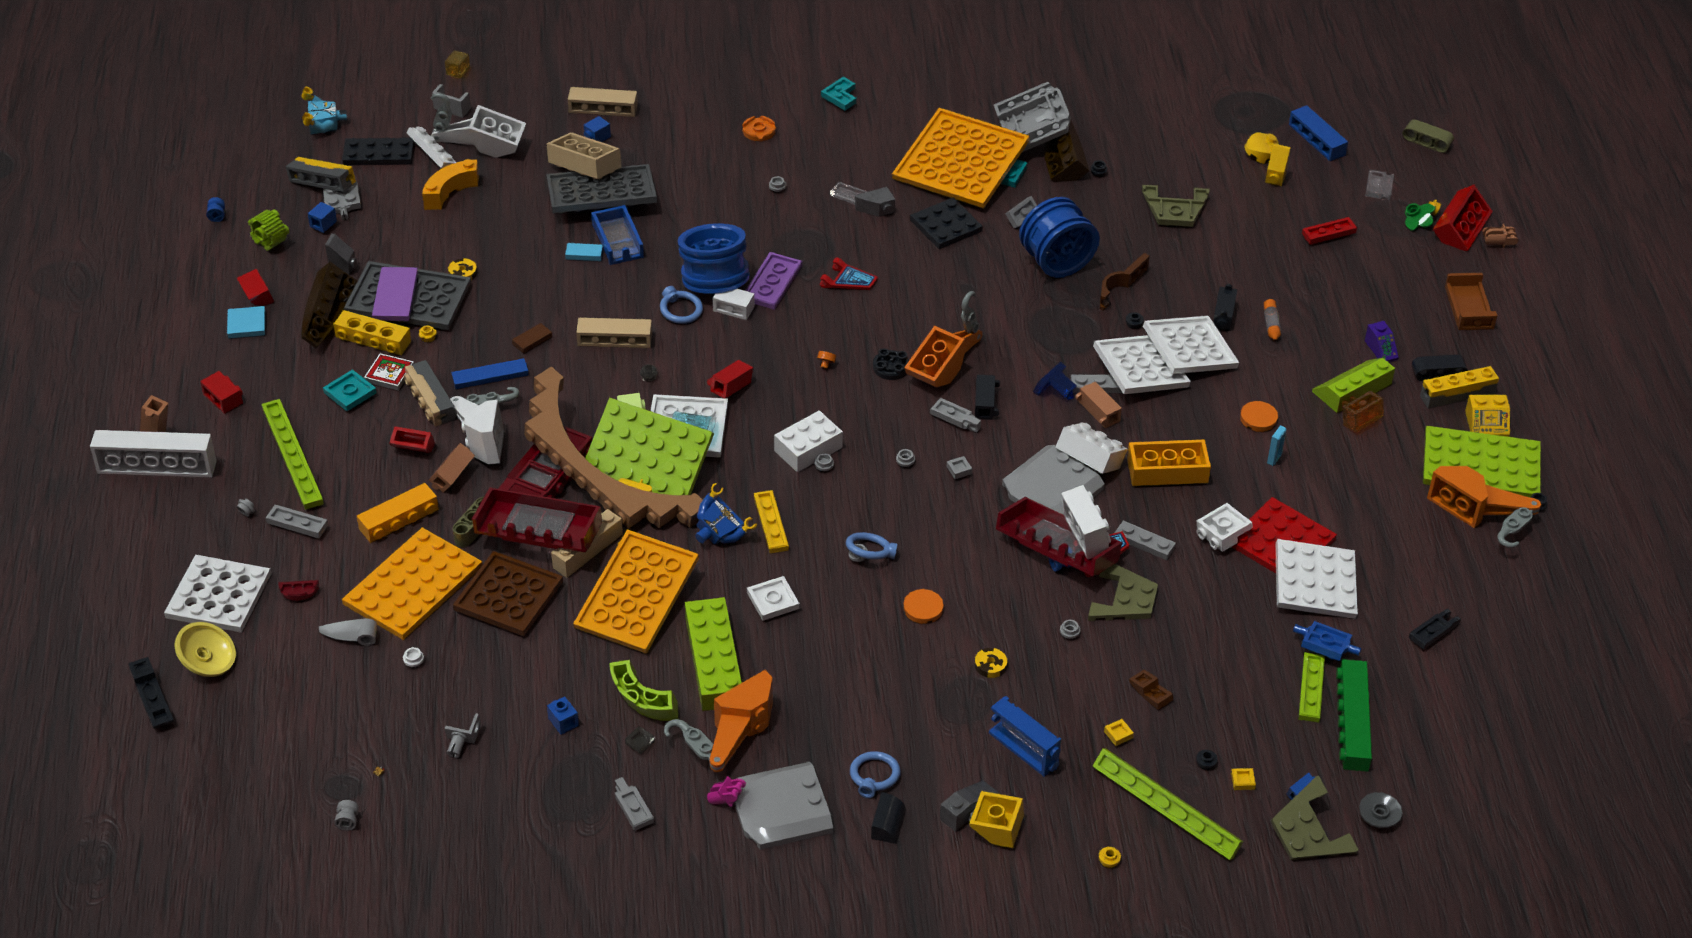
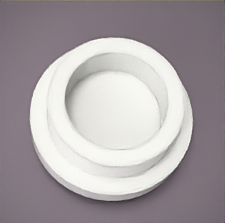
[403,648,424,667]

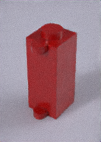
[707,360,754,399]

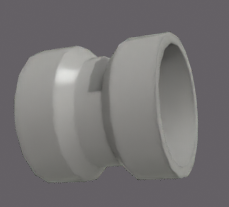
[334,800,359,830]

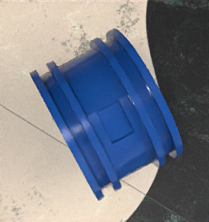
[1019,197,1100,278]
[678,223,750,293]

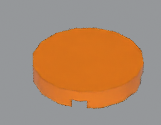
[742,116,776,141]
[1240,401,1278,432]
[903,589,944,624]

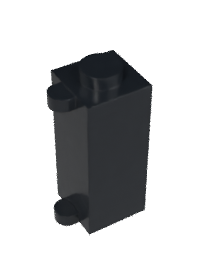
[1213,284,1238,331]
[974,374,1000,420]

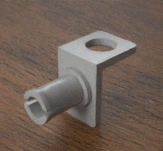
[444,713,482,758]

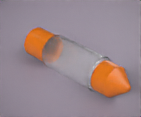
[1263,299,1281,340]

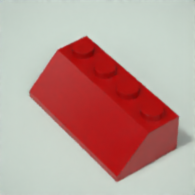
[1433,185,1493,251]

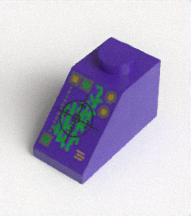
[1365,321,1399,362]

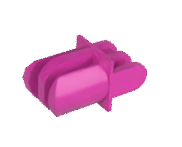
[707,776,746,807]

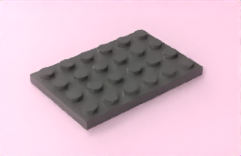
[546,164,657,214]
[344,261,471,330]

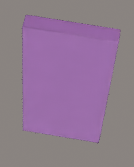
[745,252,802,310]
[372,267,418,321]

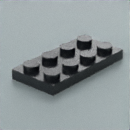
[342,137,414,165]

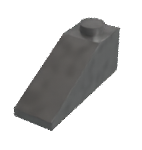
[940,781,999,832]

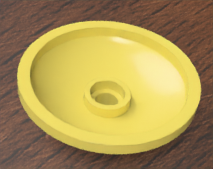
[175,622,236,677]

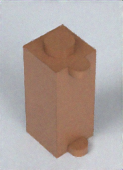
[1075,382,1122,428]
[140,395,168,432]
[429,443,475,493]

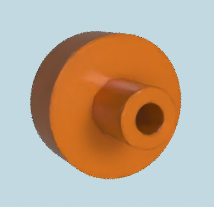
[817,351,836,369]

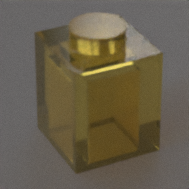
[445,50,470,78]

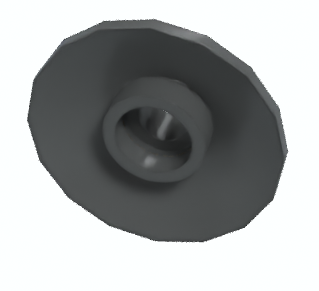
[1359,792,1402,828]

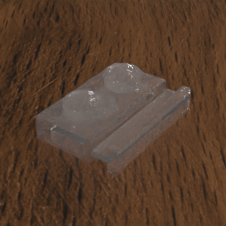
[1365,169,1394,201]

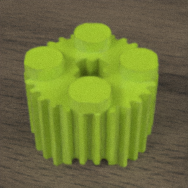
[248,209,290,251]

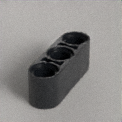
[1412,354,1468,381]

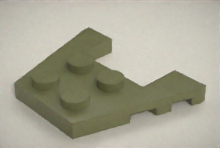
[1142,185,1210,227]
[1088,564,1158,621]
[1270,775,1359,860]

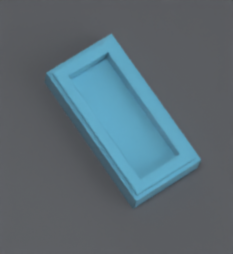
[565,243,603,261]
[1267,425,1287,466]

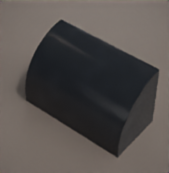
[871,792,906,844]

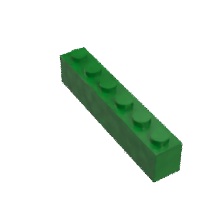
[1336,659,1372,772]

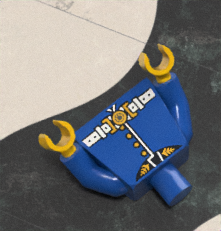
[695,483,757,544]

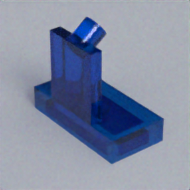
[1033,362,1077,399]

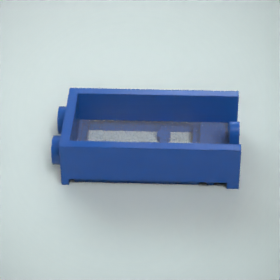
[591,205,644,265]
[989,696,1061,776]

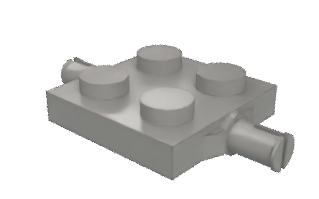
[323,181,361,220]

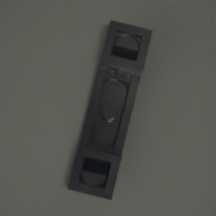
[128,657,174,729]

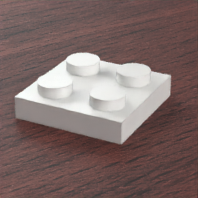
[747,576,800,621]

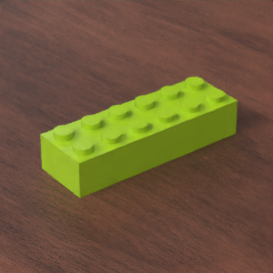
[685,597,742,711]

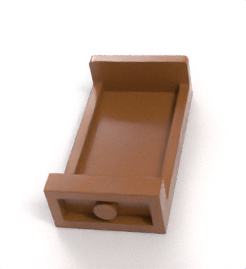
[1445,273,1497,330]

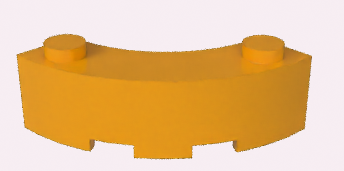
[422,159,479,210]

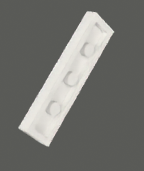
[407,127,457,168]

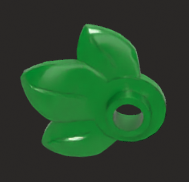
[1405,203,1436,231]

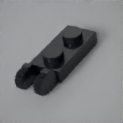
[1409,609,1461,650]

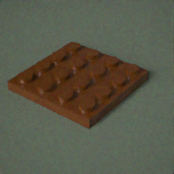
[453,551,563,636]

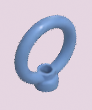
[660,286,703,324]
[846,532,897,559]
[850,751,901,798]

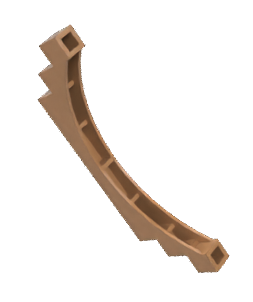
[524,366,703,529]

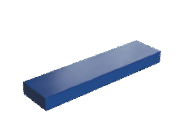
[451,358,529,389]

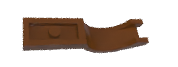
[1100,253,1150,310]

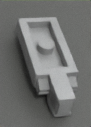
[930,398,981,433]
[615,777,654,831]

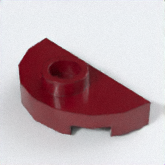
[278,580,320,601]

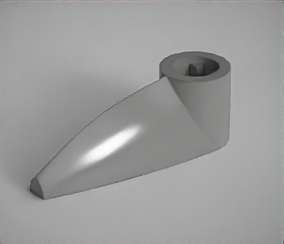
[319,618,377,646]

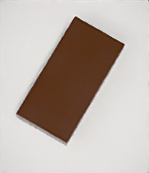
[512,323,552,353]

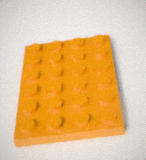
[342,527,483,640]
[573,530,699,654]

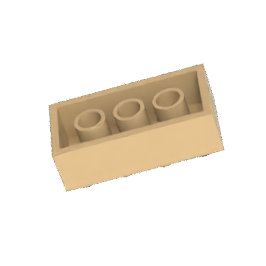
[547,132,621,179]

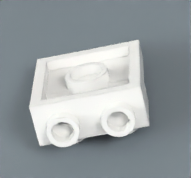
[1197,503,1253,552]

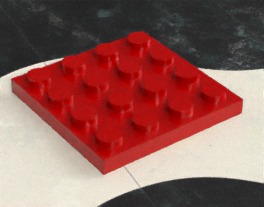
[1231,497,1337,573]

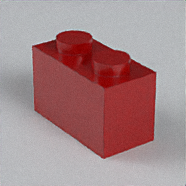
[200,371,243,414]

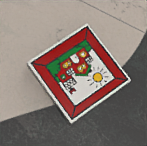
[364,353,414,391]

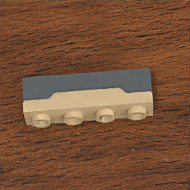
[404,360,456,427]

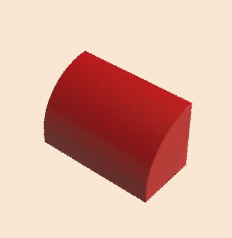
[237,269,274,306]
[389,426,435,453]

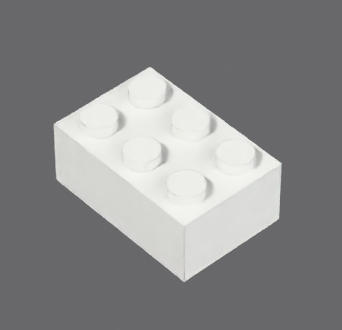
[774,410,843,473]
[1055,422,1128,474]
[1061,485,1111,560]

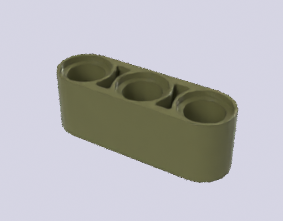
[1402,119,1454,153]
[453,497,484,548]

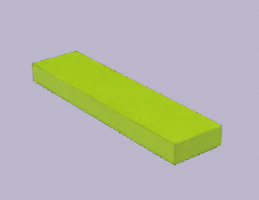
[1298,652,1325,723]

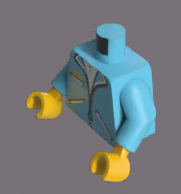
[301,87,347,134]

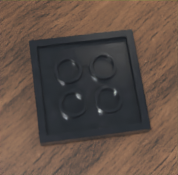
[910,198,983,249]

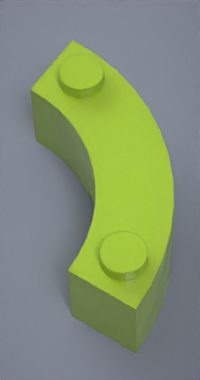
[609,660,678,721]

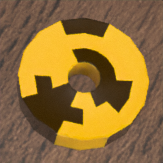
[448,258,477,280]
[975,648,1007,678]

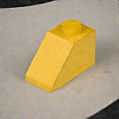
[1265,144,1291,186]

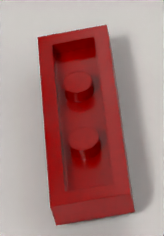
[1302,217,1357,245]

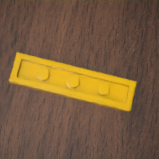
[754,490,789,553]

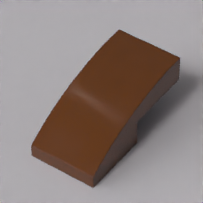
[1129,670,1174,710]

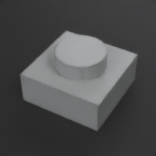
[947,456,972,479]

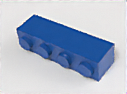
[1289,105,1348,161]

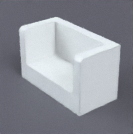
[713,289,755,320]

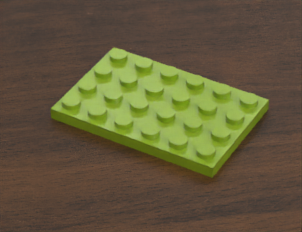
[585,397,714,495]
[1423,426,1541,497]

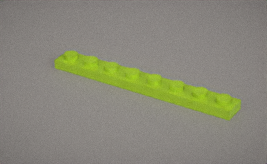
[261,399,324,510]
[1093,748,1243,860]

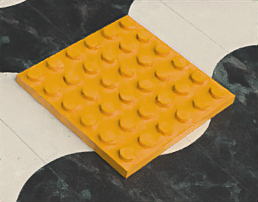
[892,108,1030,208]

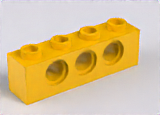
[334,310,411,355]

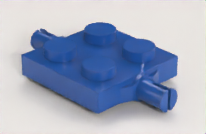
[1293,621,1362,661]

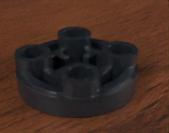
[873,348,909,380]

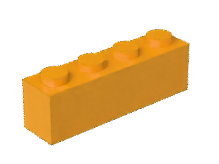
[357,483,439,543]

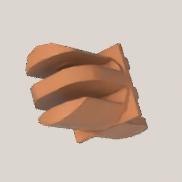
[1482,224,1518,248]

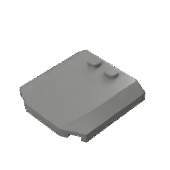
[994,82,1071,152]
[1002,445,1105,515]
[734,762,833,850]

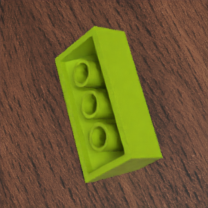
[1312,358,1395,413]

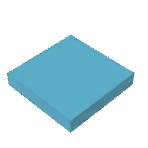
[227,306,265,338]

